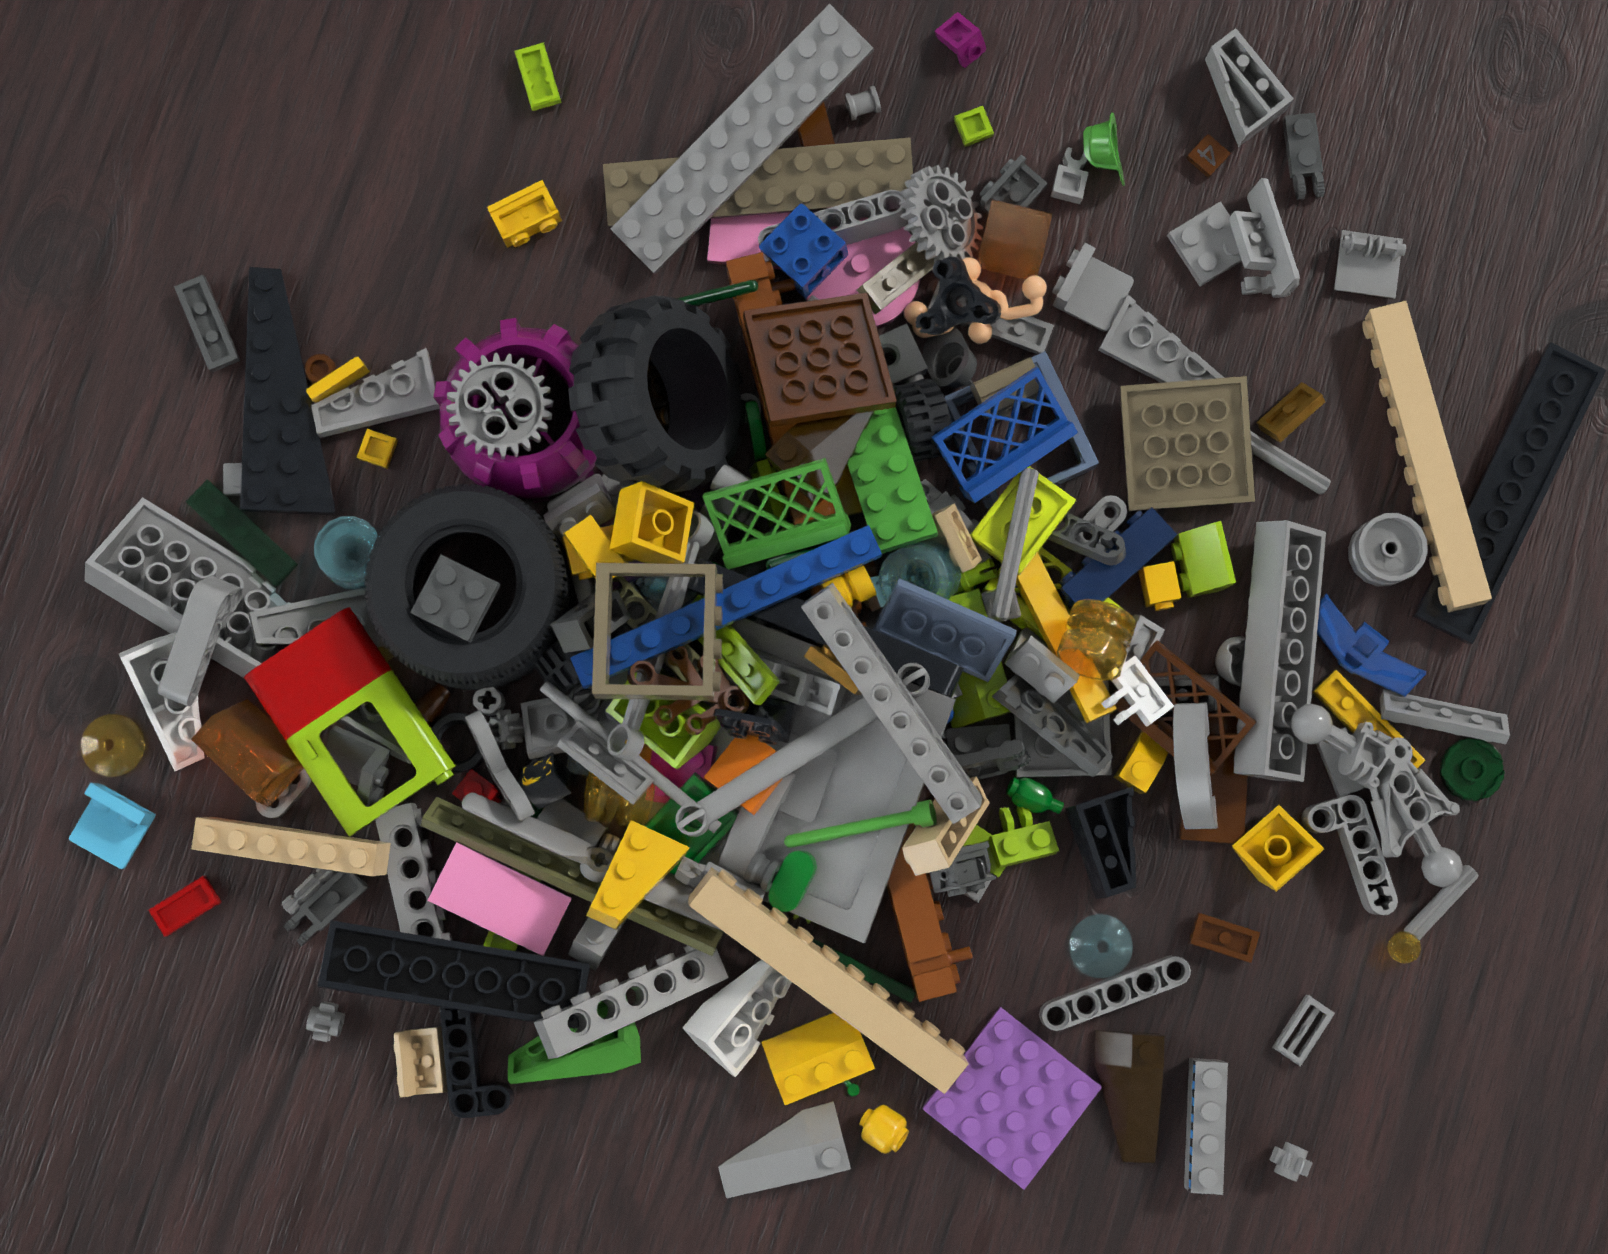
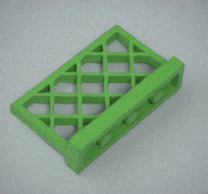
[703,458,851,569]

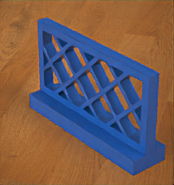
[932,367,1078,503]

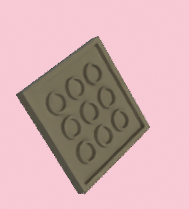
[1120,376,1255,511]

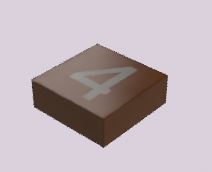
[1186,134,1231,179]

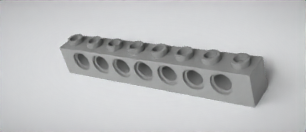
[801,583,983,824]

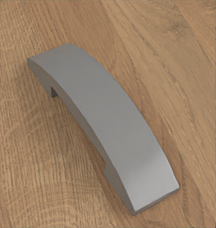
[1173,703,1218,829]
[718,772,797,879]

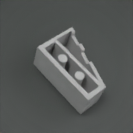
[1205,28,1294,147]

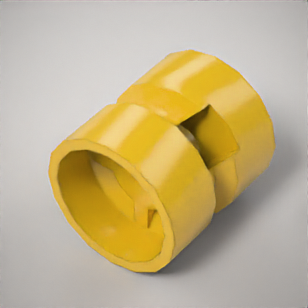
[820,565,877,608]

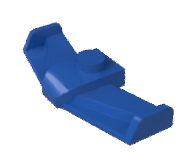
[1317,593,1426,697]

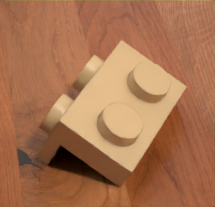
[394,1027,448,1097]

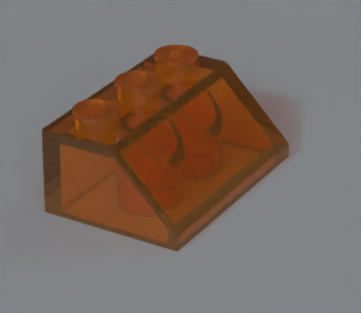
[191,699,304,807]

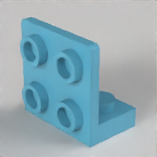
[69,783,156,869]

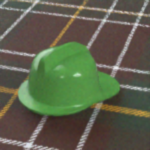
[1083,112,1125,186]

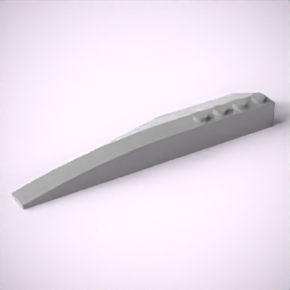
[85,497,411,764]

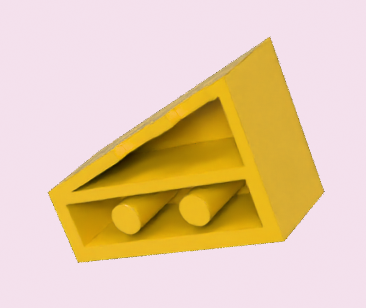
[586,820,690,929]

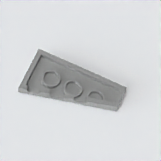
[311,348,440,438]

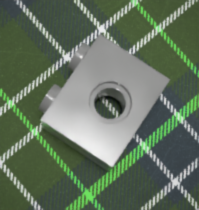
[879,323,928,386]

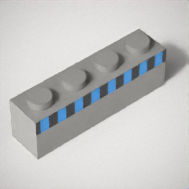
[1184,1058,1228,1195]

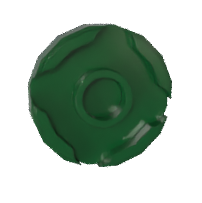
[1439,738,1505,801]

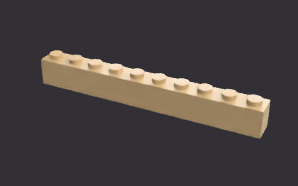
[1362,301,1492,613]
[688,867,968,1094]

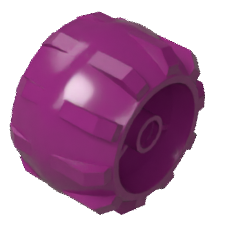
[433,318,597,503]

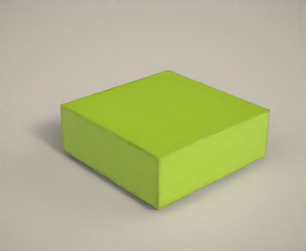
[954,106,994,147]

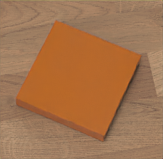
[704,735,783,816]

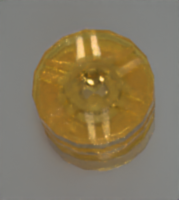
[1056,599,1137,681]
[584,763,655,828]

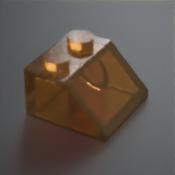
[977,200,1052,279]

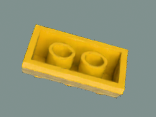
[761,1012,875,1105]

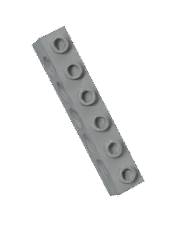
[375,803,453,941]
[534,945,729,1059]

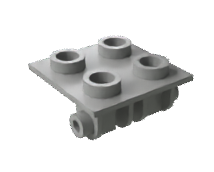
[1334,230,1406,299]

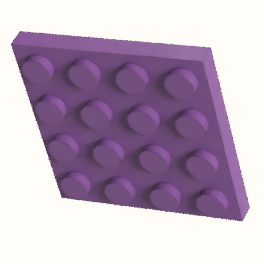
[922,1006,1102,1190]

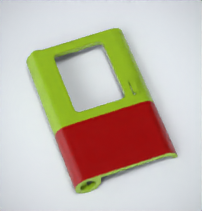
[244,607,456,837]

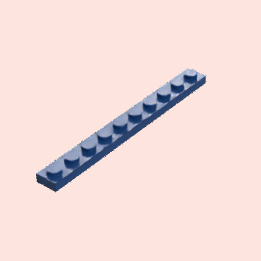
[570,525,882,689]

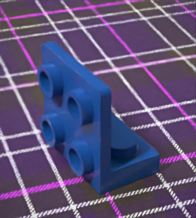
[759,204,848,299]

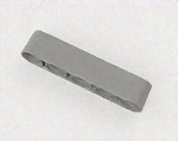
[758,190,907,266]
[1039,955,1191,1031]

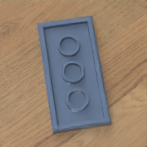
[873,578,1017,682]

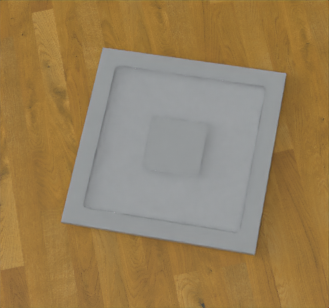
[642,618,956,943]

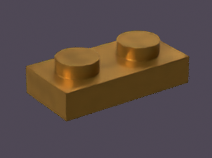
[1256,382,1325,442]
[804,645,862,695]

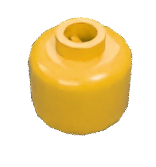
[859,1105,909,1154]

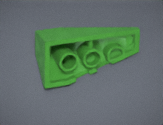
[508,998,641,1084]

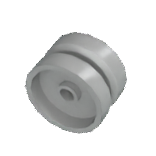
[1348,513,1428,587]

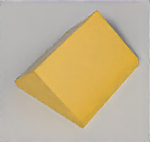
[1232,805,1324,892]

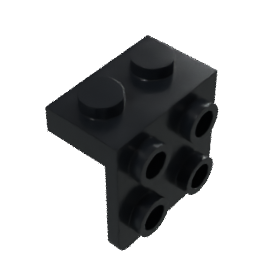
[713,697,797,745]

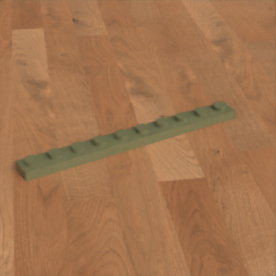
[421,797,724,956]

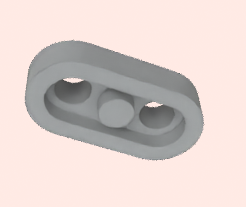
[1075,495,1127,544]
[256,762,311,818]

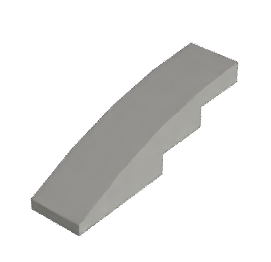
[718,655,846,716]

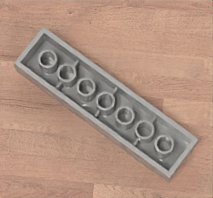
[1233,520,1326,782]

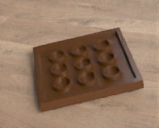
[743,293,897,427]

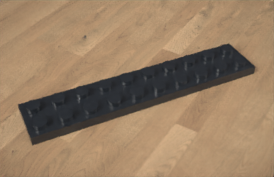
[1413,342,1606,645]

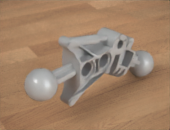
[1291,704,1463,887]

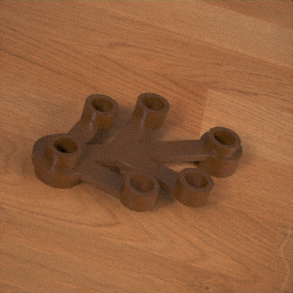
[627,646,749,735]

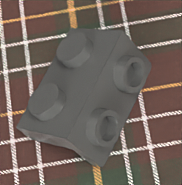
[979,154,1048,231]

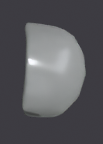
[1215,636,1246,686]

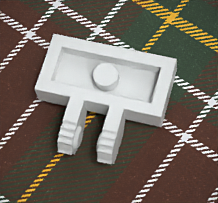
[1101,656,1174,727]

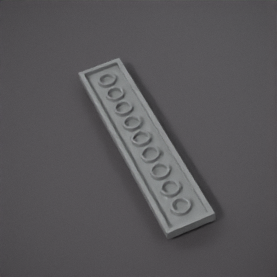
[610,3,874,274]

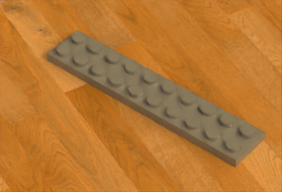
[603,138,913,227]

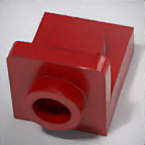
[452,769,502,803]

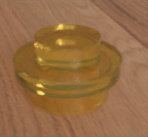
[1388,932,1421,963]

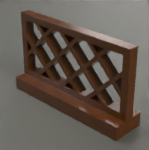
[1110,640,1257,777]

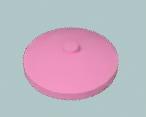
[806,217,920,328]

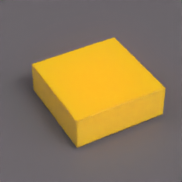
[356,429,398,469]

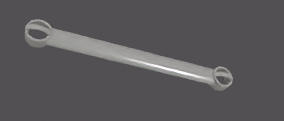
[675,663,930,837]

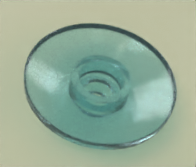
[1069,914,1133,978]

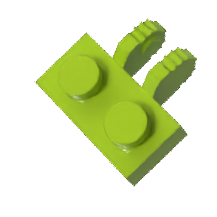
[988,806,1059,869]

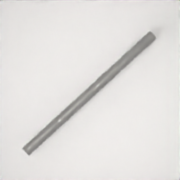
[540,681,722,833]

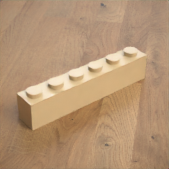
[191,817,391,876]

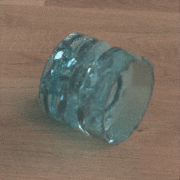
[314,516,379,590]
[879,541,961,601]

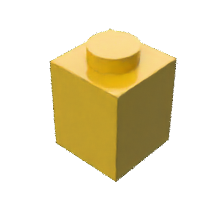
[1138,561,1181,611]

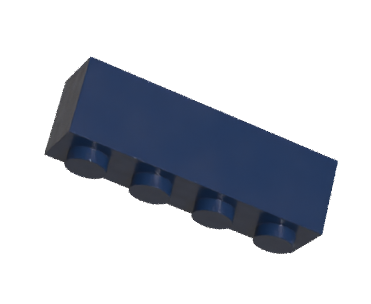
[1058,507,1178,622]

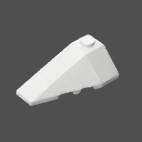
[683,959,792,1077]

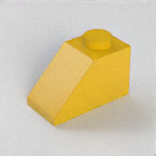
[1113,731,1168,794]

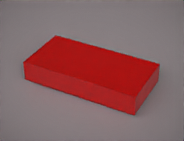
[148,876,222,937]

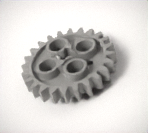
[899,165,983,262]
[446,353,553,459]

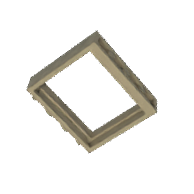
[592,563,723,700]

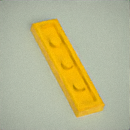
[1312,670,1425,768]

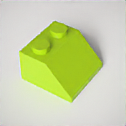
[1171,521,1236,598]

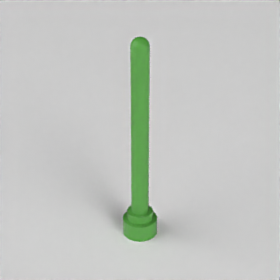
[784,799,937,848]

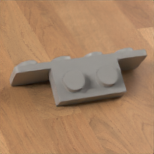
[1228,178,1300,296]

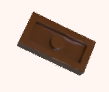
[1188,913,1260,963]

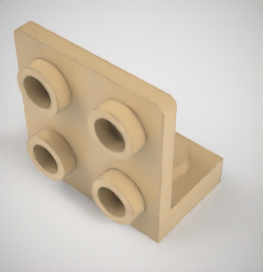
[906,503,982,585]

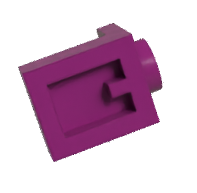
[935,12,987,68]

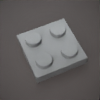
[1167,201,1242,286]

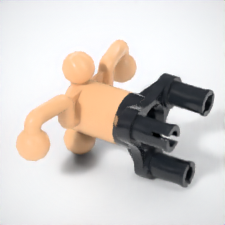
[904,257,1047,344]

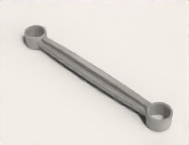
[607,511,714,761]

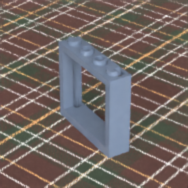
[944,351,1099,509]

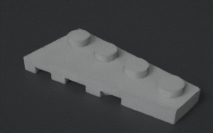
[1098,295,1224,383]
[248,587,386,648]

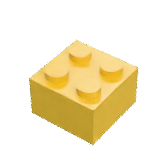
[610,481,694,564]

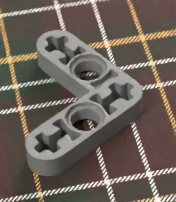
[465,710,535,821]

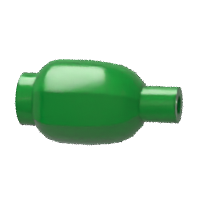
[1006,777,1064,814]

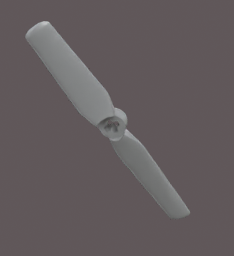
[462,792,722,931]

